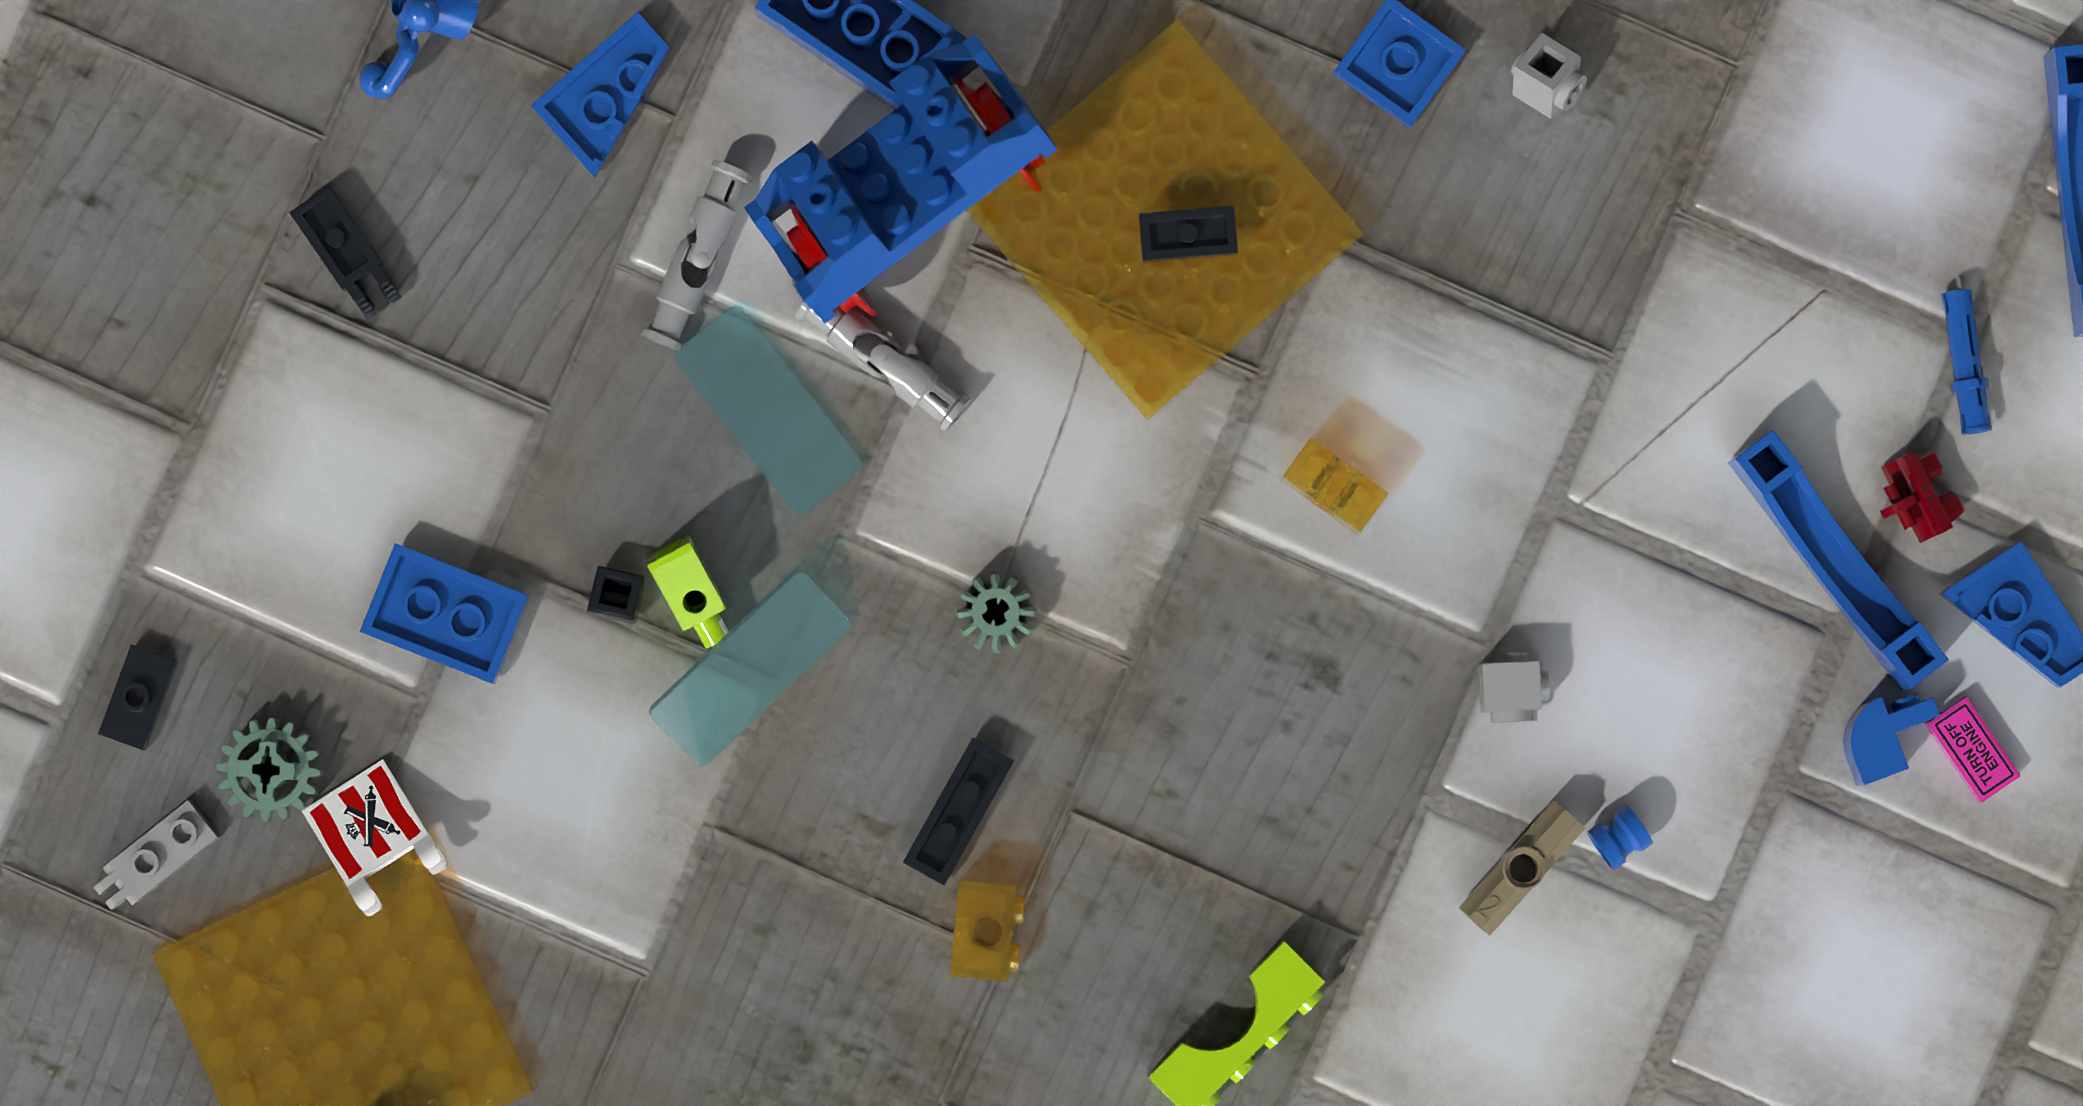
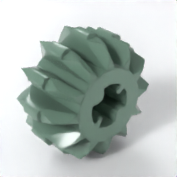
[955,572,1037,654]

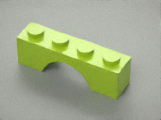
[1147,940,1325,1106]

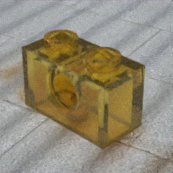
[1280,438,1389,535]
[950,880,1025,982]

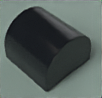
[587,566,645,624]

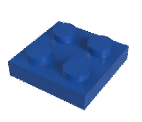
[1333,0,1466,129]

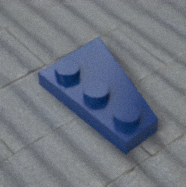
[531,12,670,178]
[1939,541,2083,688]

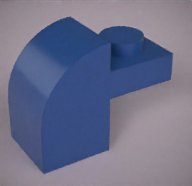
[1843,693,1940,786]

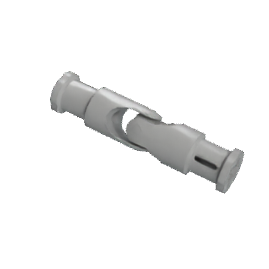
[640,160,753,351]
[795,302,971,432]

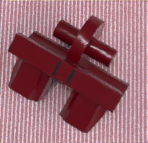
[1880,451,1964,543]

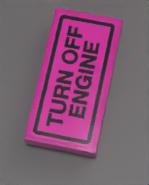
[1925,697,2021,803]

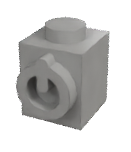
[1511,33,1587,119]
[1478,653,1550,723]

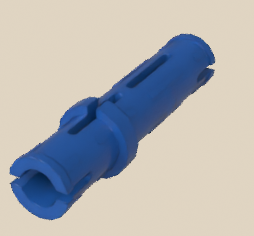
[1941,289,1992,435]

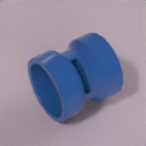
[1586,805,1654,870]

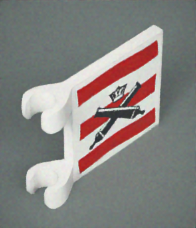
[302,759,448,916]

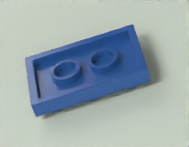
[360,543,530,685]

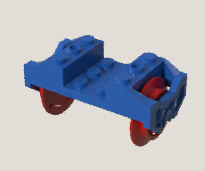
[744,34,1058,324]

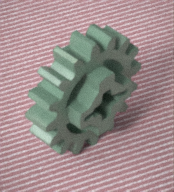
[216,718,323,822]

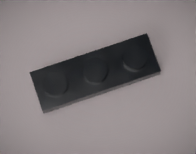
[903,737,1015,886]

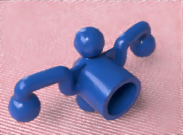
[359,0,479,99]

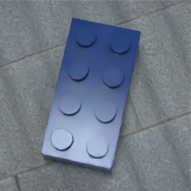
[754,0,967,110]

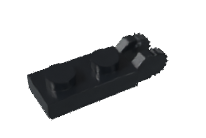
[289,186,402,321]

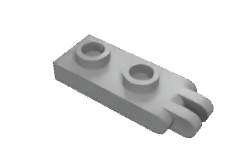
[94,800,220,910]

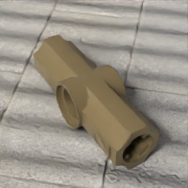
[1459,801,1585,936]

